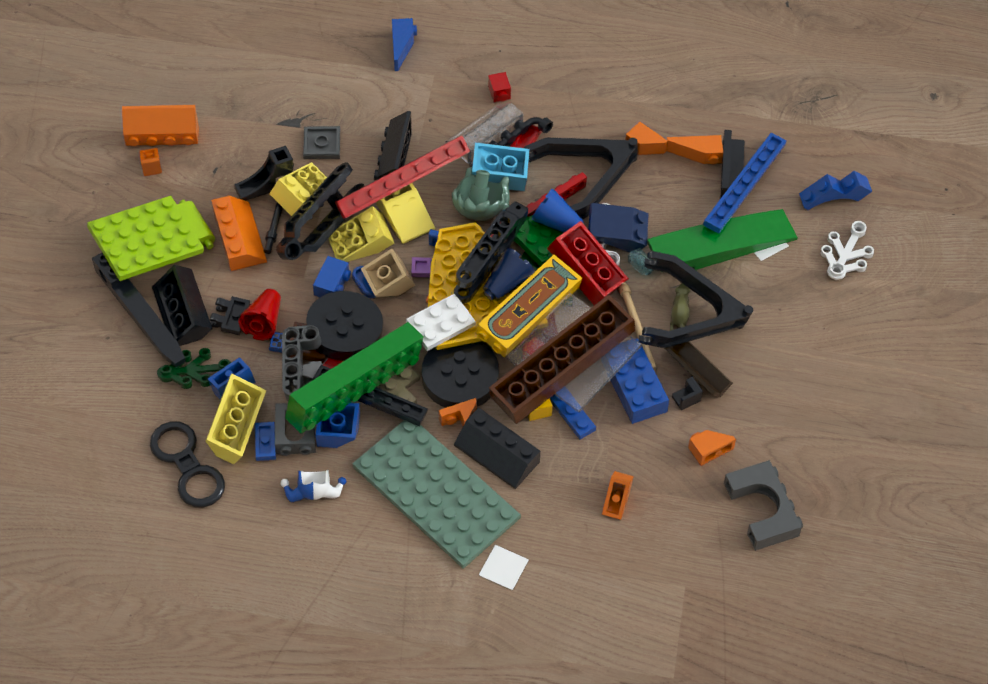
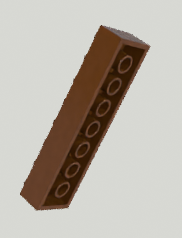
[489,295,636,424]

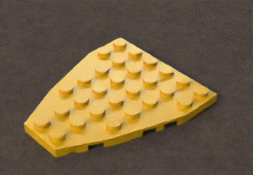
[428,222,548,350]

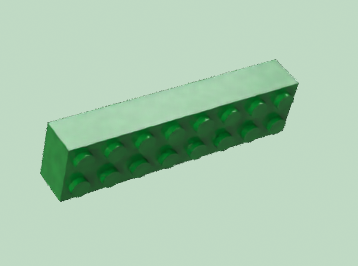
[285,322,424,434]

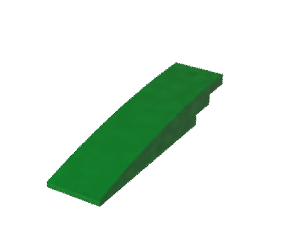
[647,209,798,272]

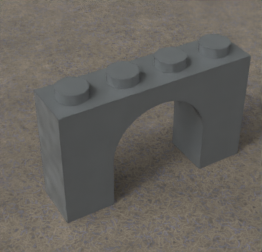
[724,460,803,551]

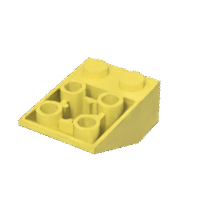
[270,162,327,216]
[376,183,435,244]
[328,206,394,262]

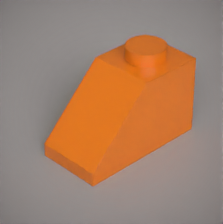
[625,122,668,155]
[688,430,736,466]
[602,471,634,520]

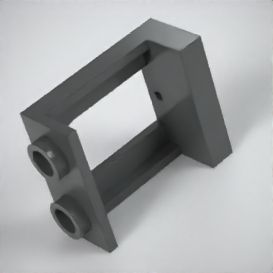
[275,403,316,455]

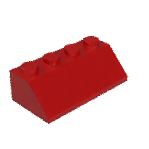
[547,221,629,305]

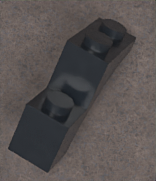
[234,146,293,201]

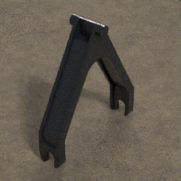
[524,137,638,219]
[639,251,754,348]

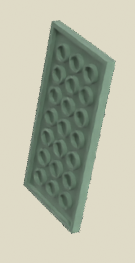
[352,420,521,569]

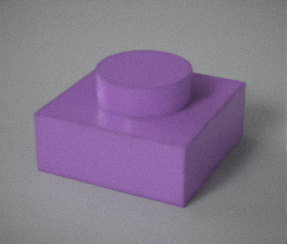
[411,257,431,277]

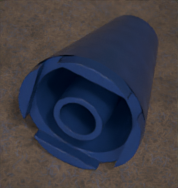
[483,248,535,301]

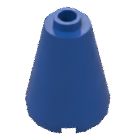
[532,189,584,233]

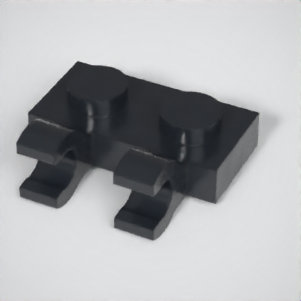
[210,296,250,336]

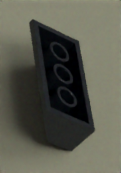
[374,111,412,181]
[152,264,212,346]
[454,408,541,489]

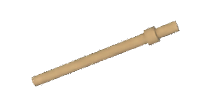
[618,282,657,371]

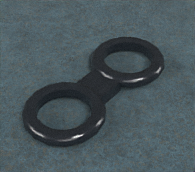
[150,421,225,507]

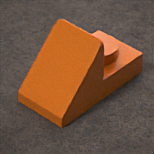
[140,148,162,176]
[439,398,477,426]

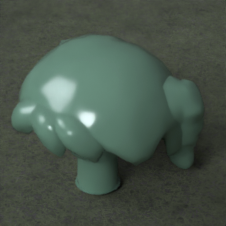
[452,167,510,221]

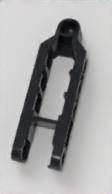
[276,162,364,260]
[454,202,529,304]

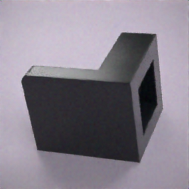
[672,377,703,410]

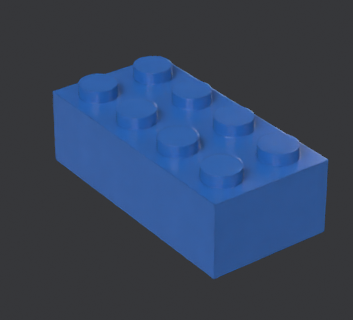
[601,338,669,424]

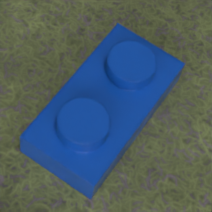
[255,422,276,461]

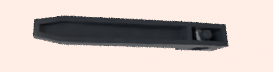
[92,253,186,367]

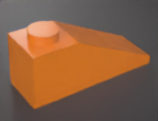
[667,135,723,165]

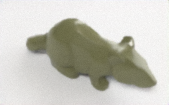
[670,283,690,331]

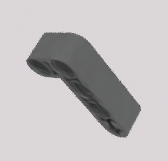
[282,325,322,401]

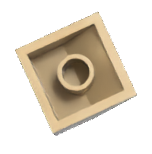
[361,249,415,297]

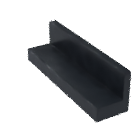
[720,130,745,199]

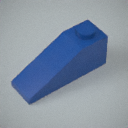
[392,18,417,71]

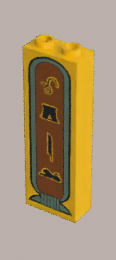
[476,255,582,358]

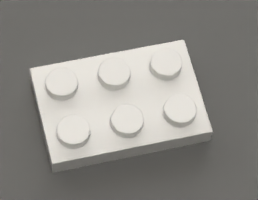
[406,294,476,351]

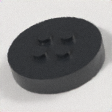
[306,291,383,361]
[422,341,499,408]

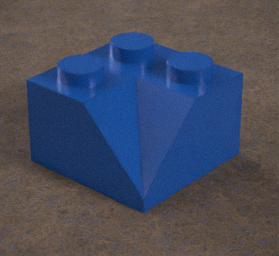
[315,403,360,448]

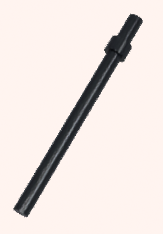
[264,163,294,254]

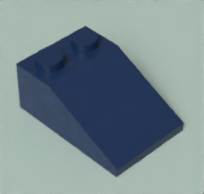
[588,203,649,254]

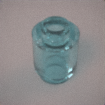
[628,248,653,275]

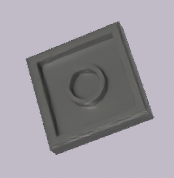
[303,126,340,159]

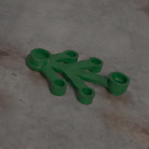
[157,348,231,389]

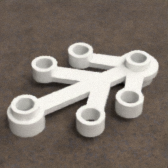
[820,221,874,280]

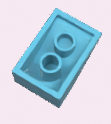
[472,142,529,191]

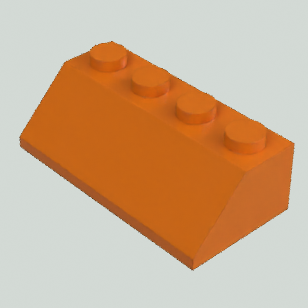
[122,105,199,146]
[211,196,267,271]

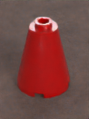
[238,289,281,340]

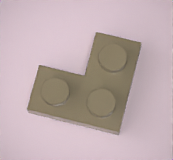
[377,366,420,404]

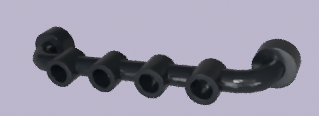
[470,117,553,177]

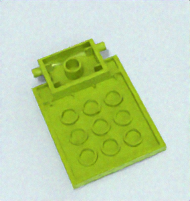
[87,196,215,281]

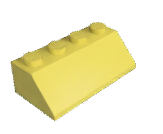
[205,374,266,464]

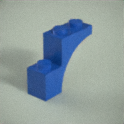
[799,171,872,210]

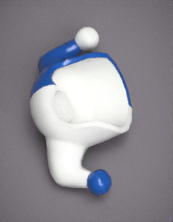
[280,470,347,502]

